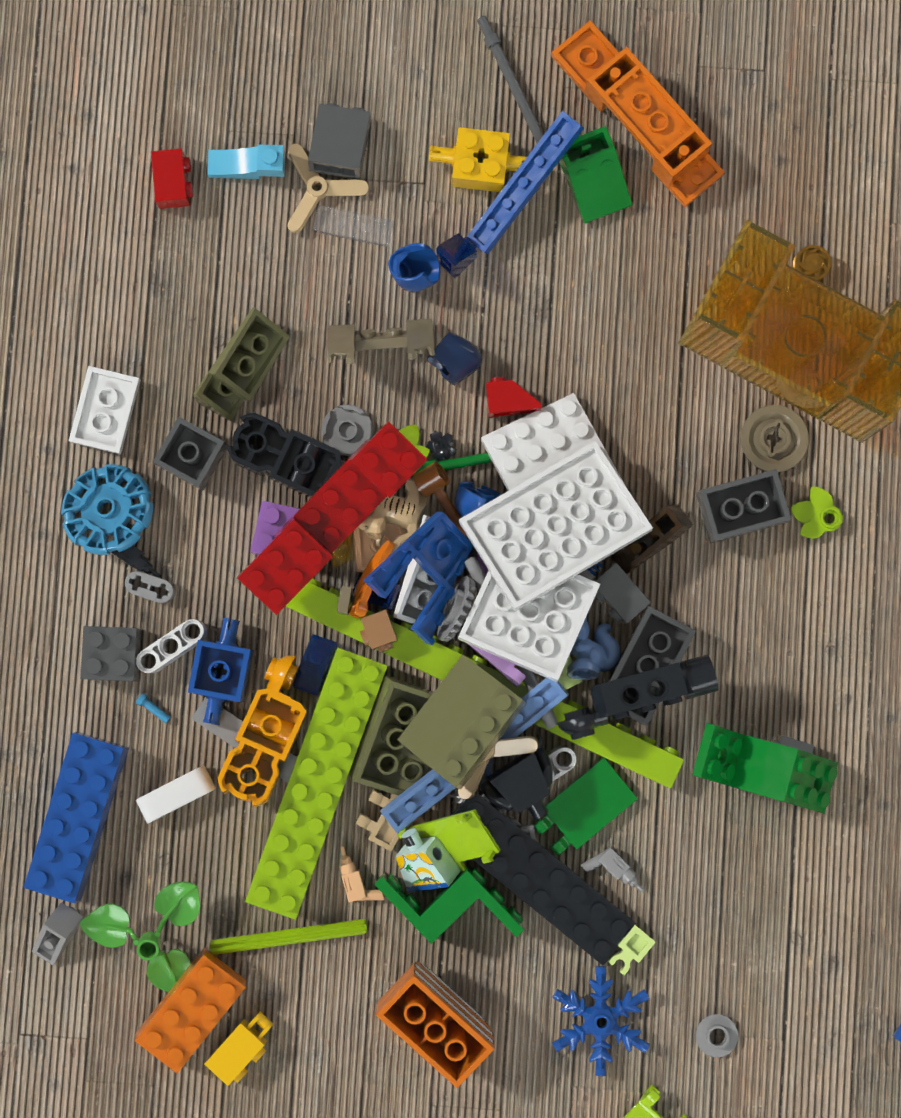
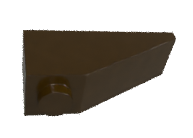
[610,504,693,574]

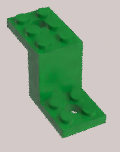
[692,723,838,814]
[374,866,524,944]

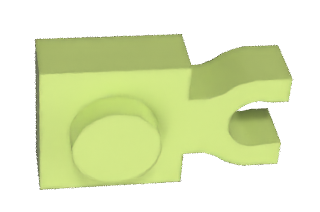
[608,925,656,975]

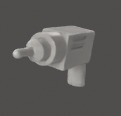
[581,846,645,893]

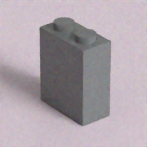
[308,103,371,180]

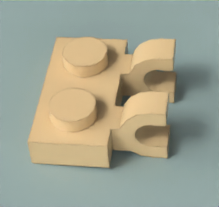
[355,789,399,852]

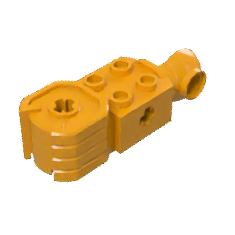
[218,655,307,807]

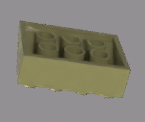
[398,655,527,790]
[348,675,434,796]

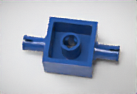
[188,618,254,725]

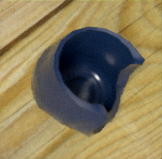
[427,332,482,386]

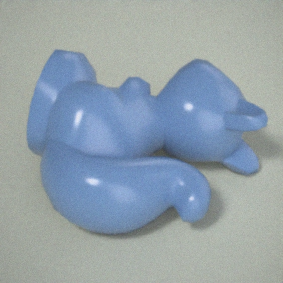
[567,614,620,680]

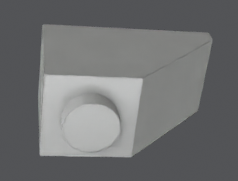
[31,902,84,966]

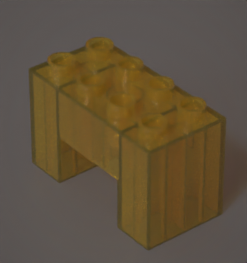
[678,220,901,443]

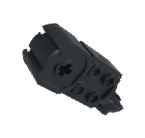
[227,413,345,498]

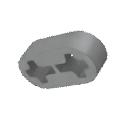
[125,571,175,604]

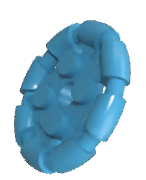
[61,464,153,555]

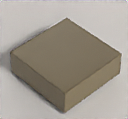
[337,586,353,615]

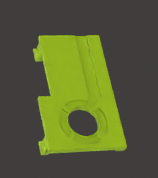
[397,809,501,872]

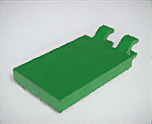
[534,757,638,856]

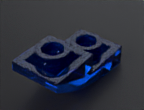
[293,634,337,696]

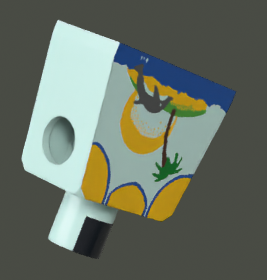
[396,828,461,892]

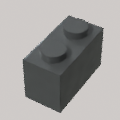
[595,563,651,624]

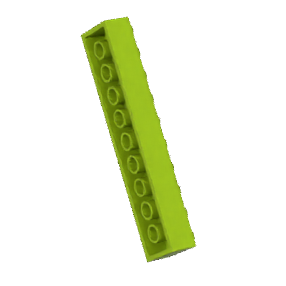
[245,647,388,920]

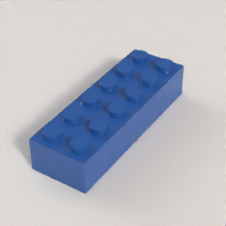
[23,732,129,904]

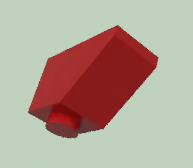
[486,377,541,418]

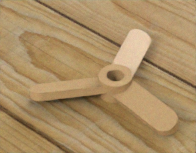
[287,144,369,233]
[458,736,538,799]

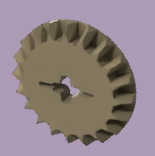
[740,405,809,472]

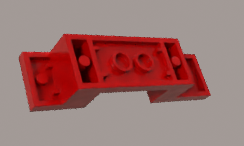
[237,421,428,615]

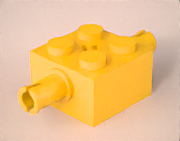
[429,127,527,192]

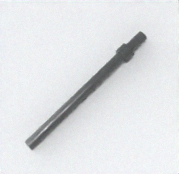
[477,16,544,143]

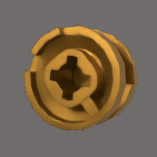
[792,245,831,284]

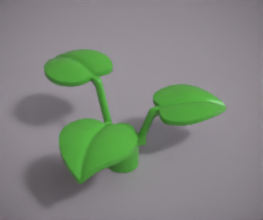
[80,882,201,993]

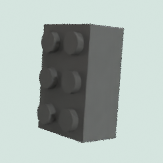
[696,469,791,544]

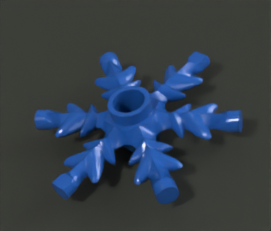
[552,966,650,1076]

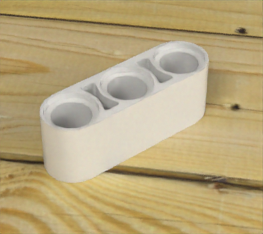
[136,619,207,673]
[136,765,216,824]

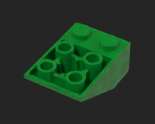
[559,126,632,224]

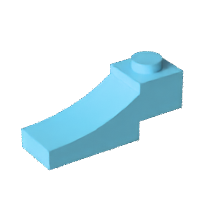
[207,144,285,179]

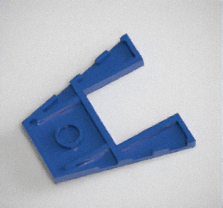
[364,512,473,645]

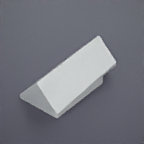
[393,515,439,624]

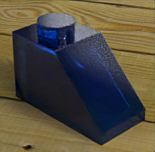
[436,233,477,279]

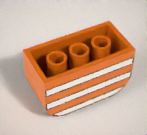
[376,962,495,1088]

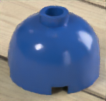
[455,481,502,517]

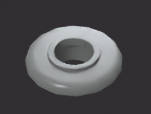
[696,1014,738,1057]

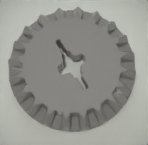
[437,576,476,642]

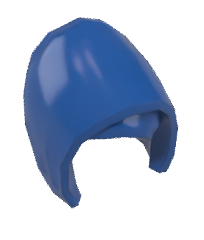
[388,243,440,293]

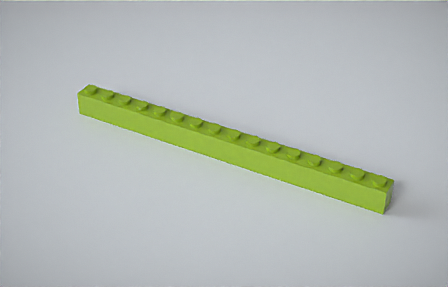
[286,578,684,789]

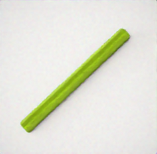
[209,919,368,955]

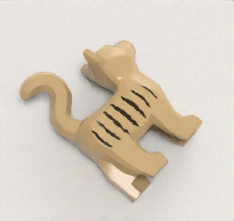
[359,481,428,552]

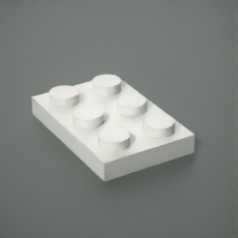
[69,366,141,455]

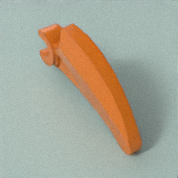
[348,540,394,618]

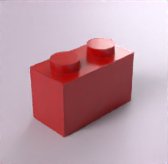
[151,148,194,209]

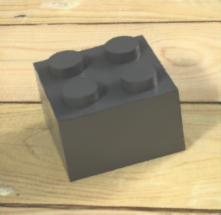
[153,416,228,491]
[80,626,142,682]

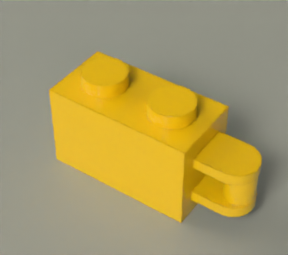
[204,1011,274,1086]

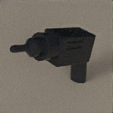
[111,523,161,578]

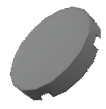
[321,405,373,457]

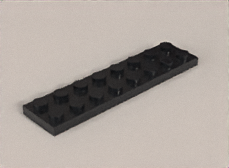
[451,792,637,966]

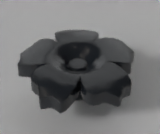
[426,430,457,462]

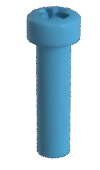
[136,693,171,723]

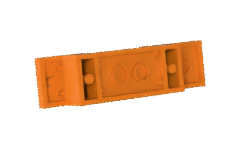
[551,20,725,208]

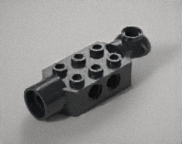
[556,654,718,740]

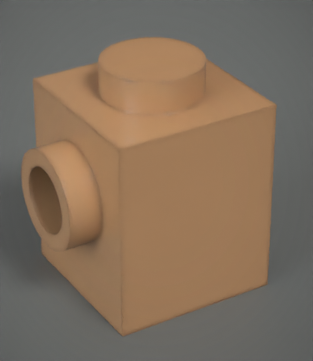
[360,610,398,653]

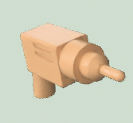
[339,846,384,903]

